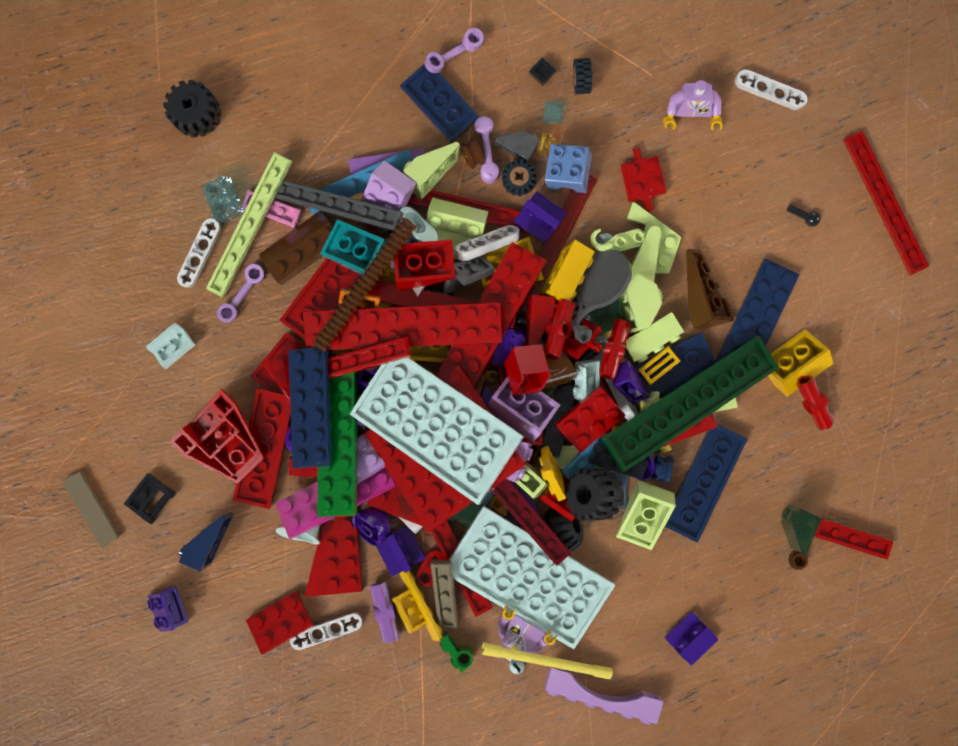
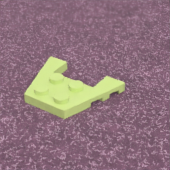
[626,202,681,274]

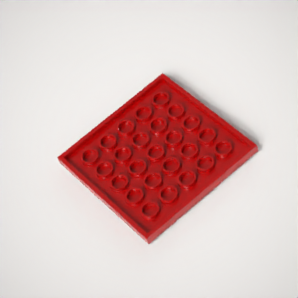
[364,366,527,533]

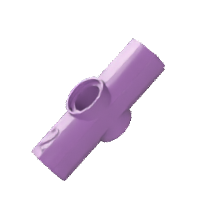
[370,581,400,643]

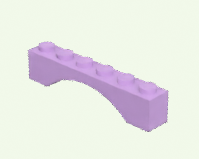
[544,667,664,725]

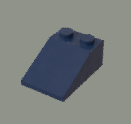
[179,512,234,572]

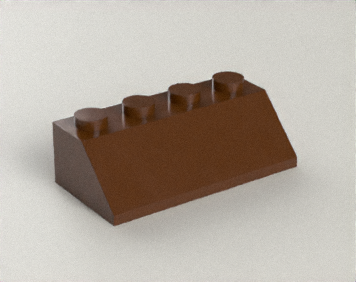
[259,211,333,285]

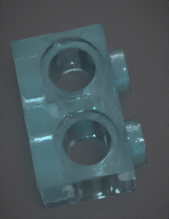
[202,176,244,222]

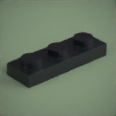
[588,443,649,480]

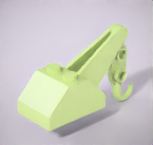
[590,226,663,334]

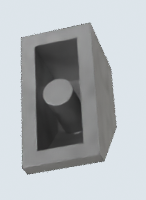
[495,130,540,162]

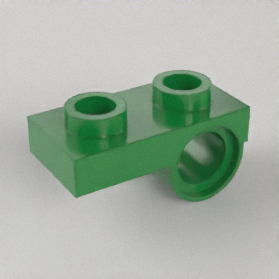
[439,631,473,673]

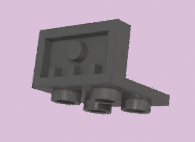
[443,255,495,295]

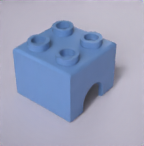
[545,144,592,193]

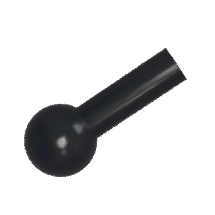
[786,204,821,227]

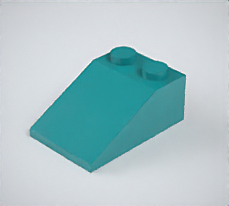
[320,219,387,282]

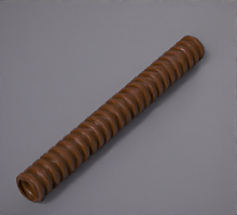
[312,218,417,352]

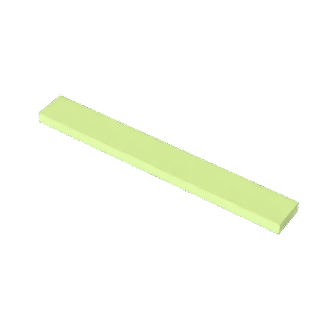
[206,152,293,298]

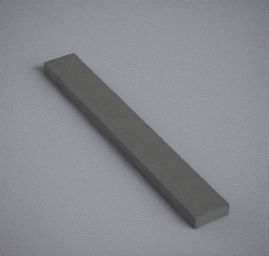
[275,180,404,231]

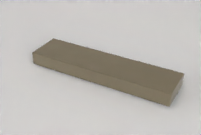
[62,471,120,547]
[431,560,459,629]

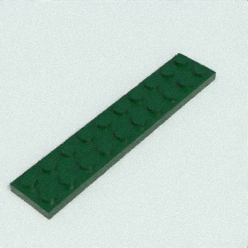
[601,335,779,472]

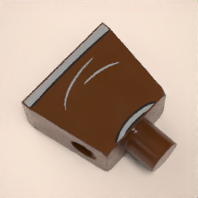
[540,341,578,390]

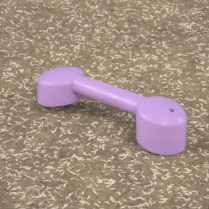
[424,28,484,73]
[474,116,499,184]
[217,264,265,323]

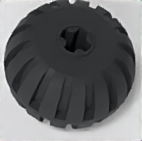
[542,508,583,552]

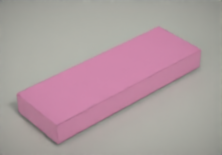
[241,190,302,228]

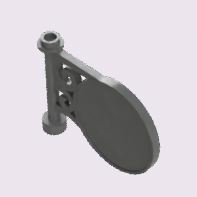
[557,250,632,343]

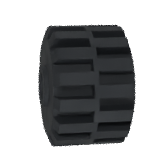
[163,80,221,138]
[565,468,624,521]

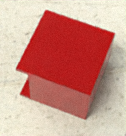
[504,344,551,395]

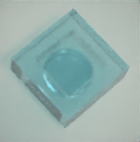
[543,102,564,124]

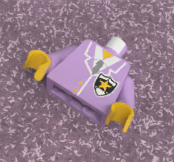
[663,80,723,130]
[498,605,558,661]

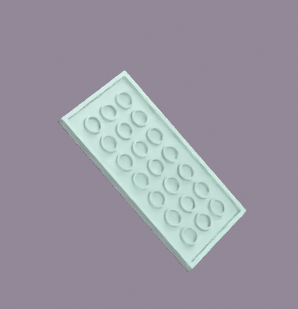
[350,358,524,505]
[449,505,615,649]

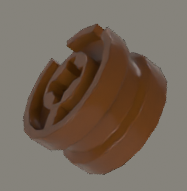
[460,139,485,170]

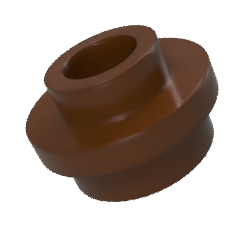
[788,550,808,570]

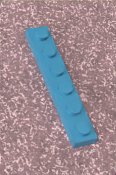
[309,150,413,214]

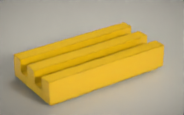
[638,346,680,385]

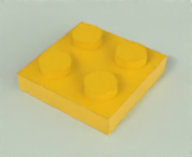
[539,446,566,501]

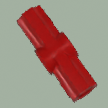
[544,299,576,360]
[599,319,631,380]
[796,375,834,430]

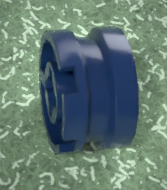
[652,454,674,483]

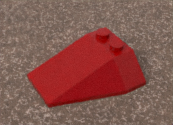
[169,389,265,483]

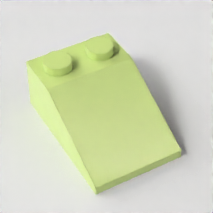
[403,142,460,200]
[616,480,676,550]

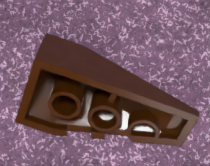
[686,248,734,329]

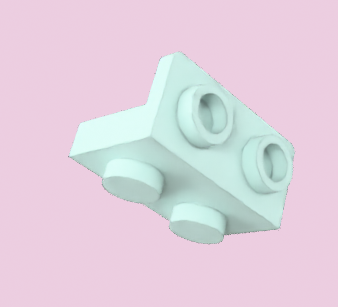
[146,323,195,369]
[573,359,600,402]

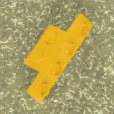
[392,571,443,641]

